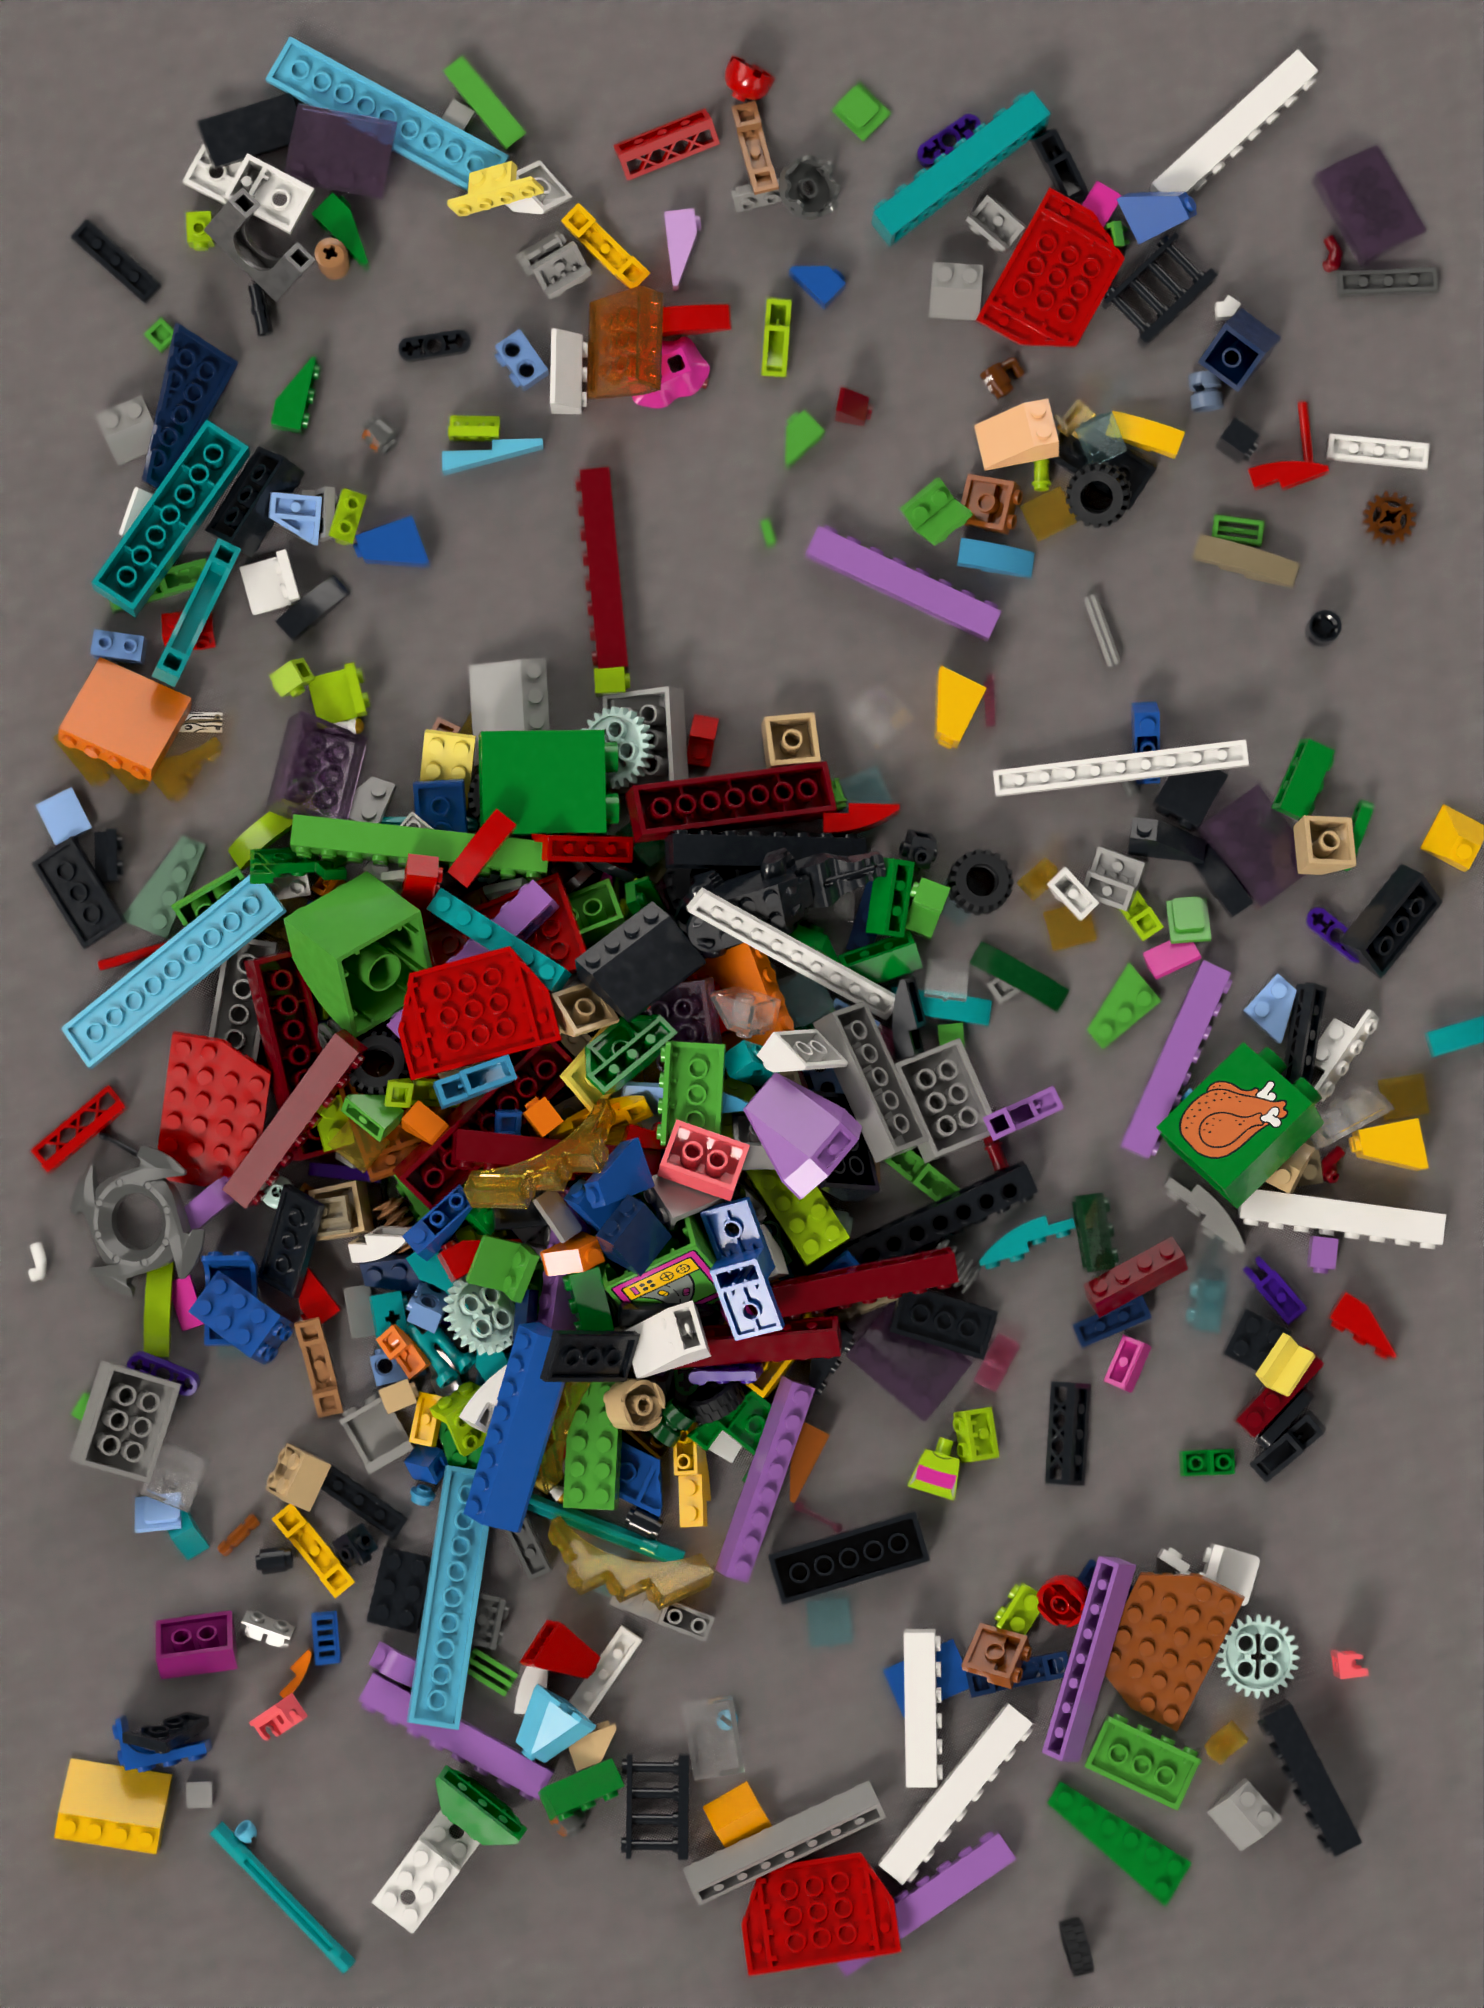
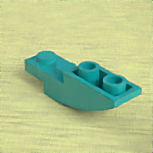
[978,1215,1076,1270]

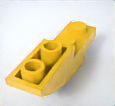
[673,1422,711,1528]

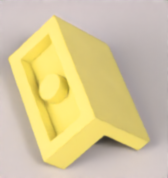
[1255,1333,1315,1397]

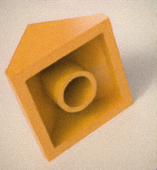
[702,1781,772,1848]

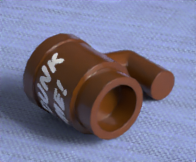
[979,357,1026,400]

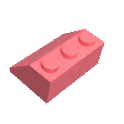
[657,1119,750,1202]

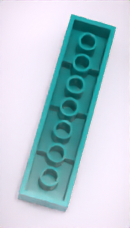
[871,90,1051,247]
[91,420,250,618]

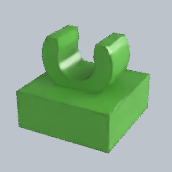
[1104,221,1130,248]

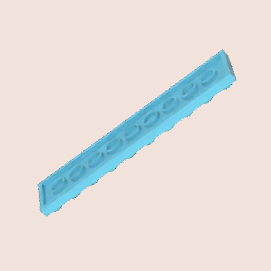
[265,37,509,192]
[61,875,287,1069]
[407,1465,489,1730]

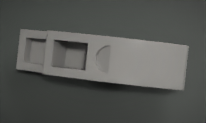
[1162,1177,1245,1254]
[609,1579,715,1642]

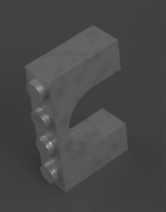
[204,187,315,302]

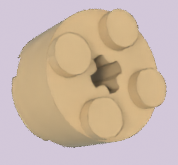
[603,1378,665,1431]

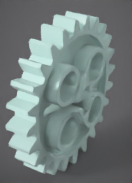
[581,706,655,789]
[442,1274,515,1355]
[1216,1614,1300,1699]

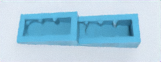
[442,438,544,476]

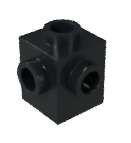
[899,829,937,871]
[332,1523,379,1568]

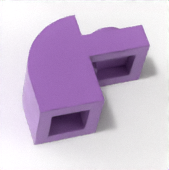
[369,1641,416,1687]

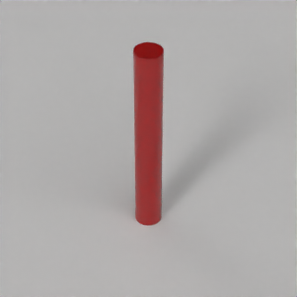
[1297,401,1314,462]
[97,941,167,971]

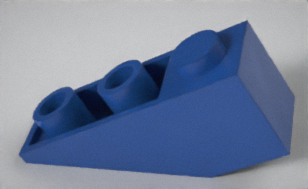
[1131,702,1160,784]
[402,1184,476,1261]

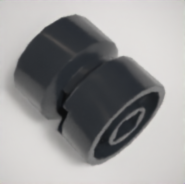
[1305,610,1342,648]

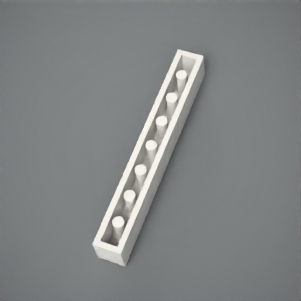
[1150,49,1318,194]
[1237,1189,1446,1250]
[878,1702,1033,1885]

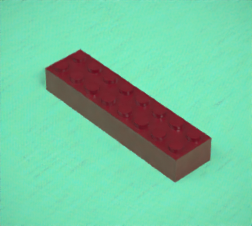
[626,761,837,843]
[244,950,347,1161]
[392,1042,573,1210]

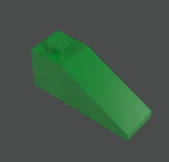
[311,192,370,271]

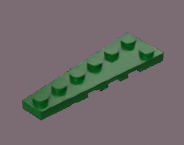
[1046,1780,1192,1907]

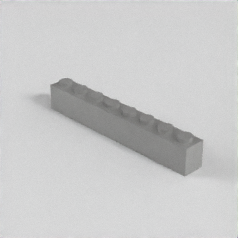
[683,1781,886,1906]

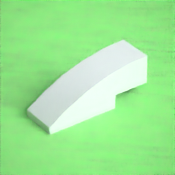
[348,1226,412,1263]
[459,1365,507,1433]
[514,1666,549,1714]

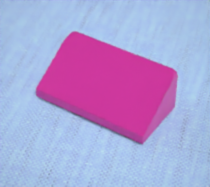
[1082,181,1121,228]
[1143,940,1201,979]
[172,1275,204,1331]
[1103,1334,1151,1393]

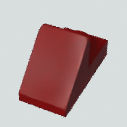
[687,714,719,768]

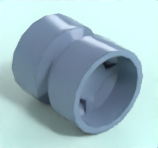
[1188,370,1224,412]

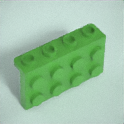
[657,1041,726,1146]
[1084,1713,1202,1811]

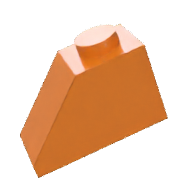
[523,1096,563,1138]
[540,1231,605,1276]

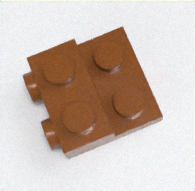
[961,474,1023,535]
[961,1623,1032,1689]

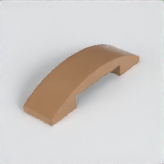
[731,101,779,195]
[294,1317,343,1418]

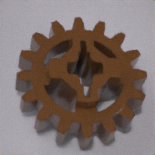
[1361,491,1417,547]

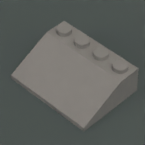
[469,658,550,766]
[603,686,688,795]
[895,1038,993,1164]
[70,1360,181,1483]

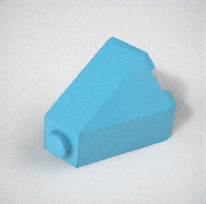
[516,1684,596,1763]

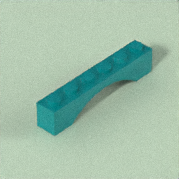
[152,538,241,687]
[427,888,572,993]
[406,1249,511,1382]

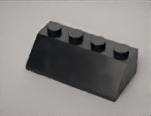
[205,446,305,558]
[1340,864,1443,979]

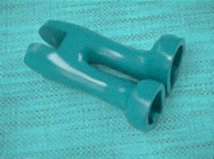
[406,1323,476,1389]

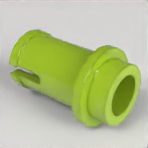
[1031,459,1052,492]

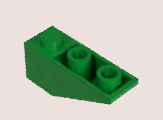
[270,356,321,435]

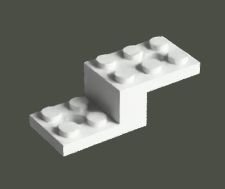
[182,143,315,235]
[371,1810,480,1934]

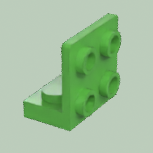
[899,477,973,546]
[466,1235,540,1303]

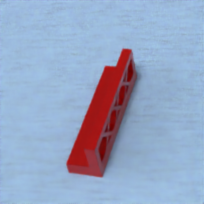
[613,108,720,181]
[531,834,634,863]
[30,1085,129,1174]

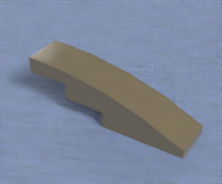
[1193,534,1301,588]

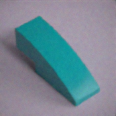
[1424,1016,1484,1058]

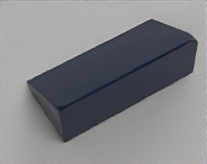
[513,1289,539,1340]

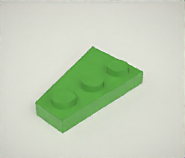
[1086,962,1161,1050]

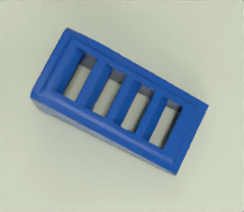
[311,1610,342,1666]

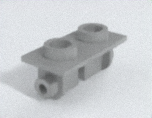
[730,178,782,213]
[515,230,567,277]
[239,1610,296,1649]

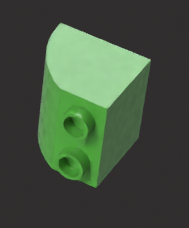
[283,871,432,1038]

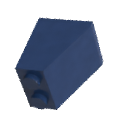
[1198,308,1282,392]
[596,1194,672,1277]

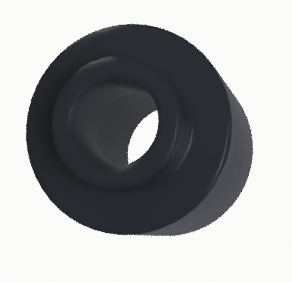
[624,1506,664,1539]
[255,1546,294,1575]

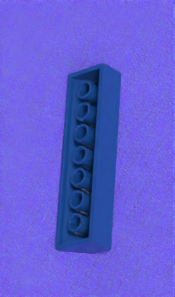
[463,1322,565,1533]

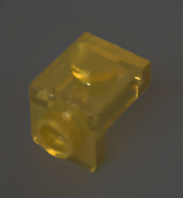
[1053,399,1098,439]
[1017,857,1059,901]
[1204,1720,1249,1765]

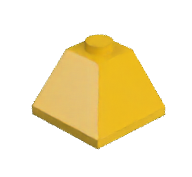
[1420,804,1484,872]

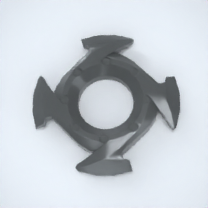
[70,1145,206,1297]

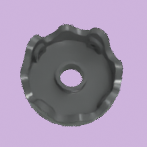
[779,155,841,220]

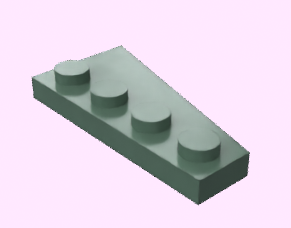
[123,835,207,939]

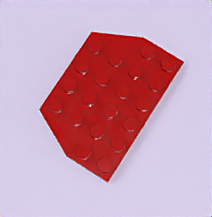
[976,187,1125,348]
[398,946,562,1081]
[158,1031,272,1187]
[741,1852,902,1977]

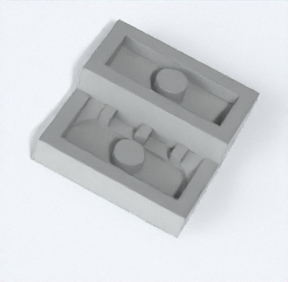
[1083,846,1147,911]

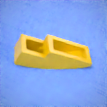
[1104,411,1185,459]

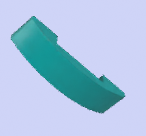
[891,987,992,1026]

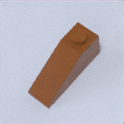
[789,1421,830,1503]

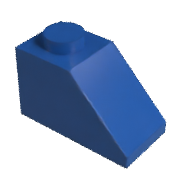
[789,266,846,310]

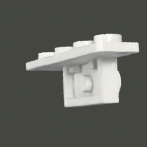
[1314,1009,1379,1102]

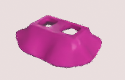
[626,336,710,409]

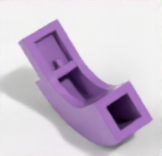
[983,1085,1064,1141]
[184,1176,235,1232]

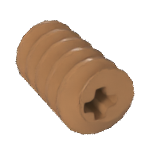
[314,238,350,280]
[372,1197,415,1254]

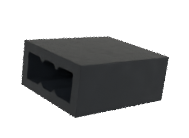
[1152,770,1228,831]

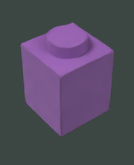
[1307,1236,1339,1274]

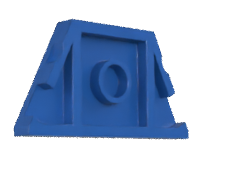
[619,1441,662,1517]

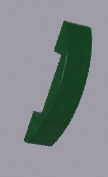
[969,941,1070,1013]

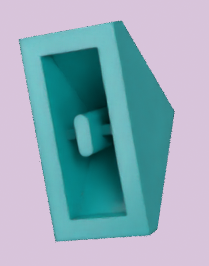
[167,1503,210,1560]

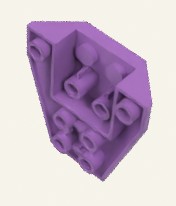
[743,1072,862,1200]

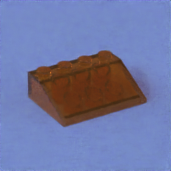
[587,285,663,400]

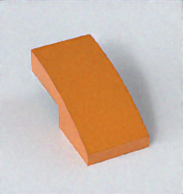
[376,1324,432,1380]
[279,1648,314,1699]

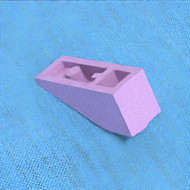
[664,208,701,291]

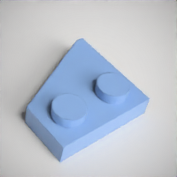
[268,492,322,546]
[1243,973,1297,1044]

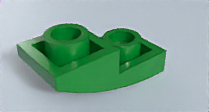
[1179,1448,1235,1477]

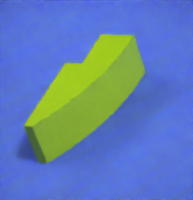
[761,297,792,377]

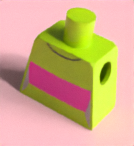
[906,1437,960,1500]

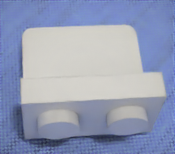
[1199,1543,1260,1606]

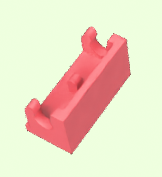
[1330,1650,1369,1679]
[249,1693,308,1741]

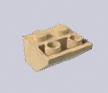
[266,1443,331,1512]

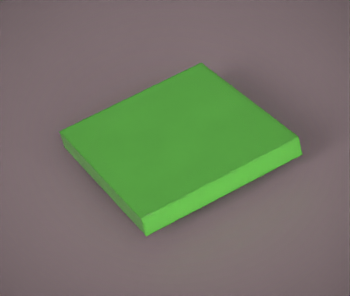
[831,82,891,142]
[1166,896,1212,944]

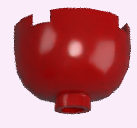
[725,55,776,102]
[1036,1575,1088,1627]

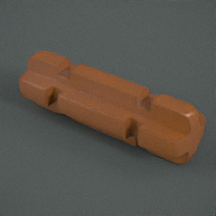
[217,1514,261,1557]

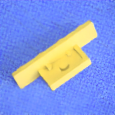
[447,161,544,217]

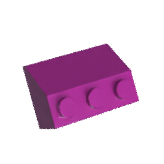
[155,1610,238,1680]

